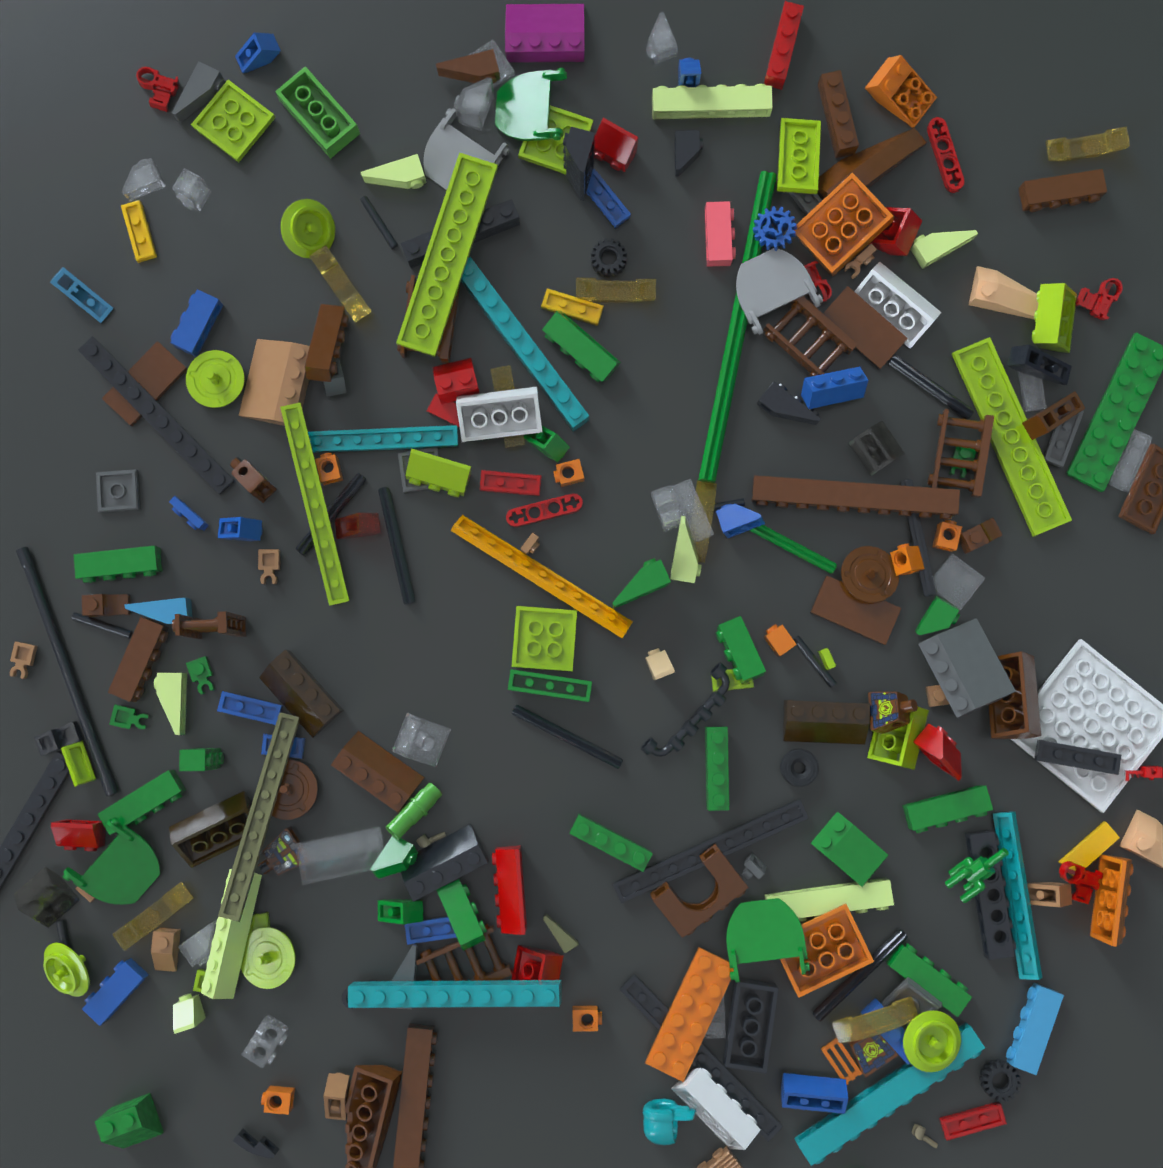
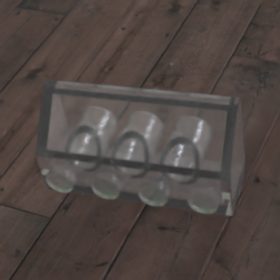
[295,827,384,885]

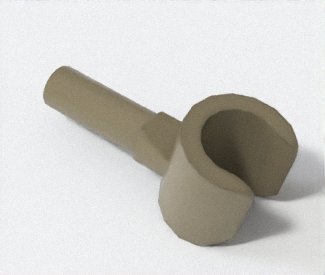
[416,832,446,848]
[912,1124,938,1148]

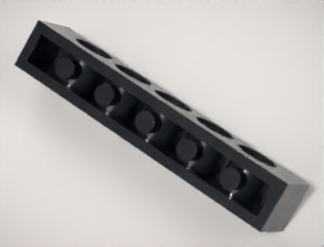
[965,830,1016,960]

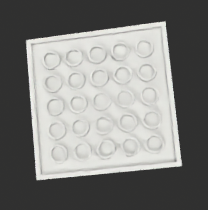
[1011,639,1163,813]

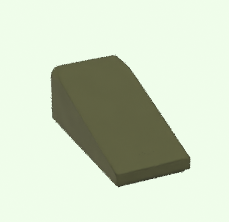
[543,913,579,953]

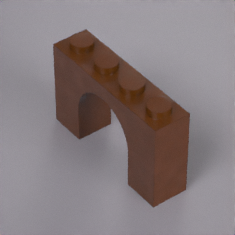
[650,844,749,938]

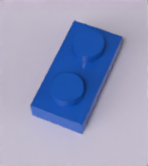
[169,496,209,531]

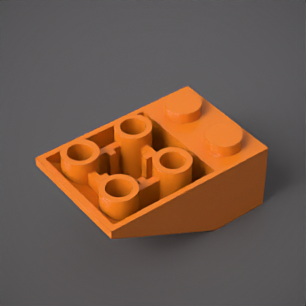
[865,55,937,128]

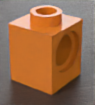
[315,453,344,485]
[553,459,584,487]
[932,520,962,552]
[890,543,925,576]
[764,624,797,657]
[573,1006,602,1032]
[261,1085,295,1115]

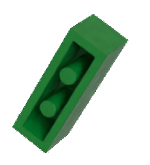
[715,616,766,684]
[179,748,224,771]
[437,879,487,951]

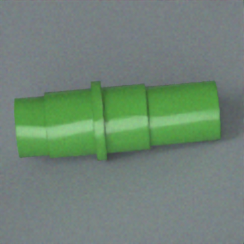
[386,783,442,840]

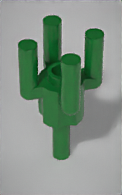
[945,848,1009,903]

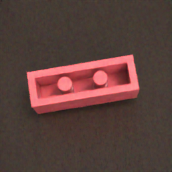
[705,201,736,267]

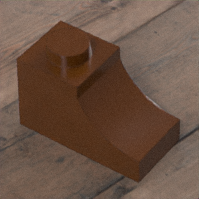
[959,518,1002,554]
[82,594,131,617]

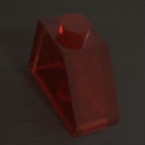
[335,513,380,539]

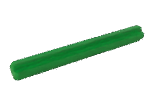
[749,525,837,574]

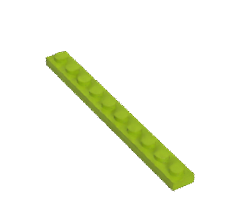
[280,403,349,606]

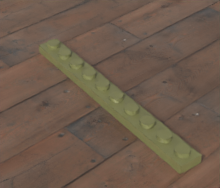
[218,712,301,922]

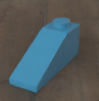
[50,267,113,323]
[124,597,192,625]

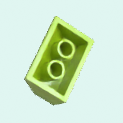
[1032,283,1077,353]
[405,449,471,498]
[867,707,929,770]

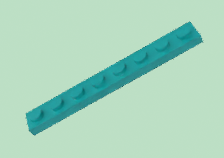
[308,425,459,453]
[993,812,1043,980]

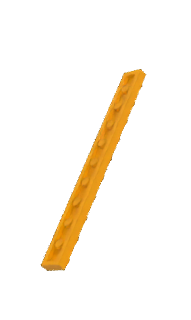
[451,515,633,638]

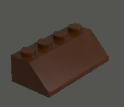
[989,651,1042,739]
[331,731,425,813]

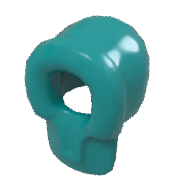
[643,1099,696,1145]

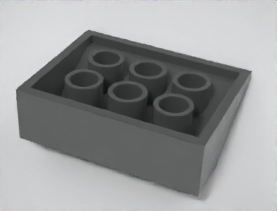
[918,618,1016,719]

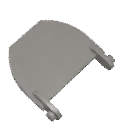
[424,108,510,190]
[736,248,823,335]

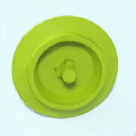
[281,199,335,258]
[186,350,244,408]
[241,927,296,989]
[43,943,90,997]
[903,1010,961,1072]

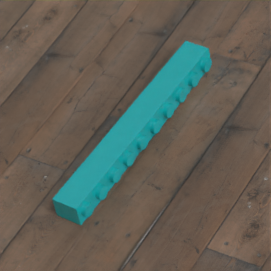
[461,257,589,432]
[348,980,562,1008]
[794,1022,985,1166]

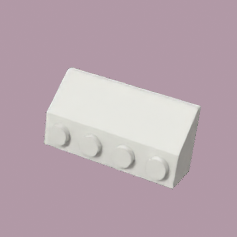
[854,262,941,349]
[456,387,542,442]
[671,1068,761,1150]

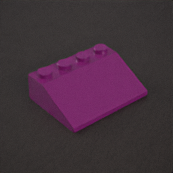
[505,4,584,62]

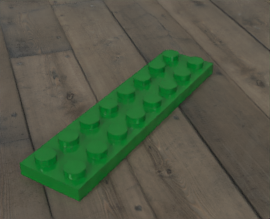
[1065,333,1163,492]

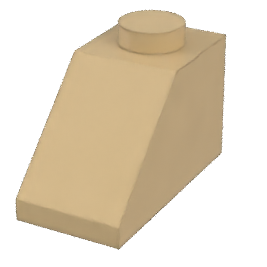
[645,648,675,680]

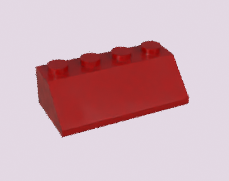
[492,845,527,935]

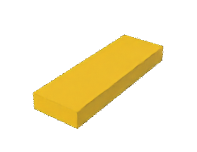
[121,200,157,263]
[541,288,604,326]
[1058,821,1120,877]

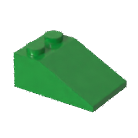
[612,558,671,609]
[811,812,889,887]

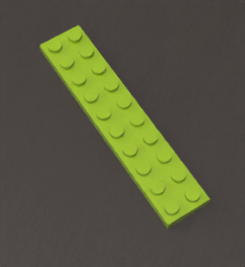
[396,152,498,357]
[952,337,1072,536]

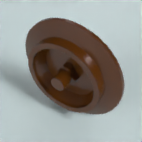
[841,546,899,603]
[272,760,318,820]

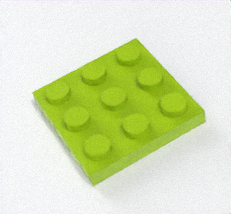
[191,80,276,163]
[518,105,594,174]
[512,606,577,672]

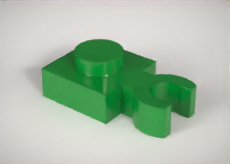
[949,447,976,479]
[186,656,215,694]
[109,704,149,729]

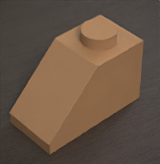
[1027,882,1072,907]
[151,928,181,972]
[324,1073,350,1120]

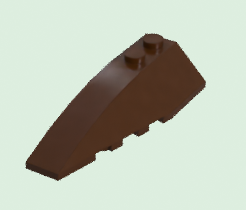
[817,128,927,200]
[345,1065,402,1168]

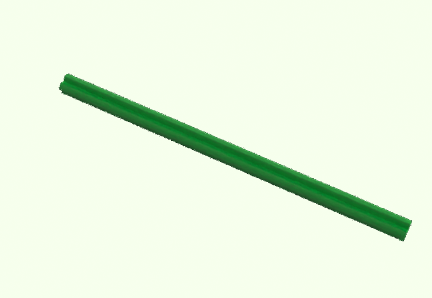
[698,171,777,483]

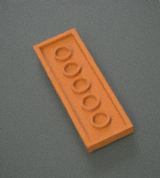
[645,947,734,1082]

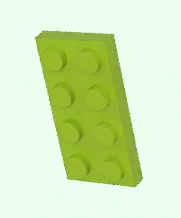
[777,118,821,194]

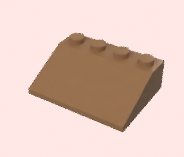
[239,339,310,426]

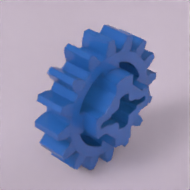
[753,206,797,251]

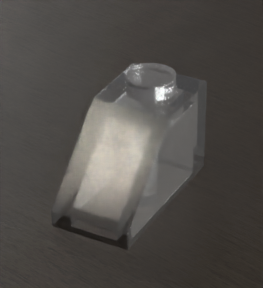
[646,12,678,64]
[122,158,166,202]
[178,919,217,967]

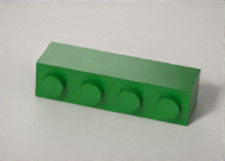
[542,311,621,382]
[74,546,163,583]
[507,669,592,702]
[705,727,729,811]
[97,769,186,835]
[902,785,993,833]
[569,814,653,872]
[886,944,972,1017]

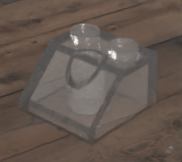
[454,77,495,131]
[392,713,451,767]

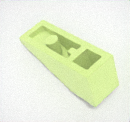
[361,154,427,189]
[910,230,978,269]
[671,516,702,583]
[154,673,187,735]

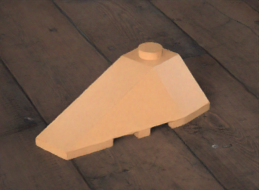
[969,266,1038,319]
[1119,810,1163,869]

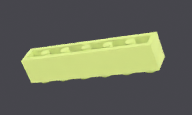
[652,84,772,119]
[201,869,262,999]
[764,878,894,922]

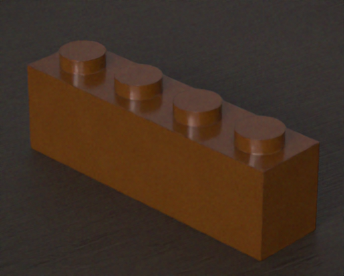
[817,70,859,159]
[1019,169,1107,212]
[305,304,349,382]
[108,617,169,702]

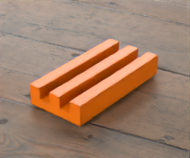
[821,1037,862,1084]

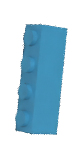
[1006,983,1064,1075]

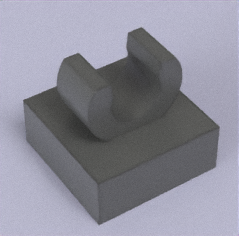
[742,852,767,880]

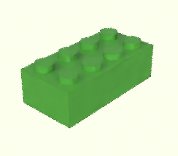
[275,66,360,159]

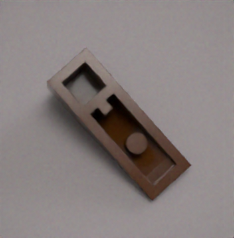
[436,49,501,85]
[1022,391,1085,440]

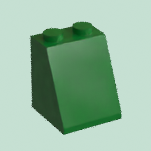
[95,1093,164,1149]

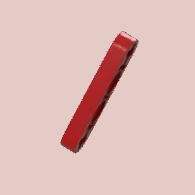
[927,117,964,193]
[506,493,583,527]

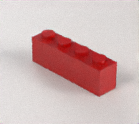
[764,1,804,90]

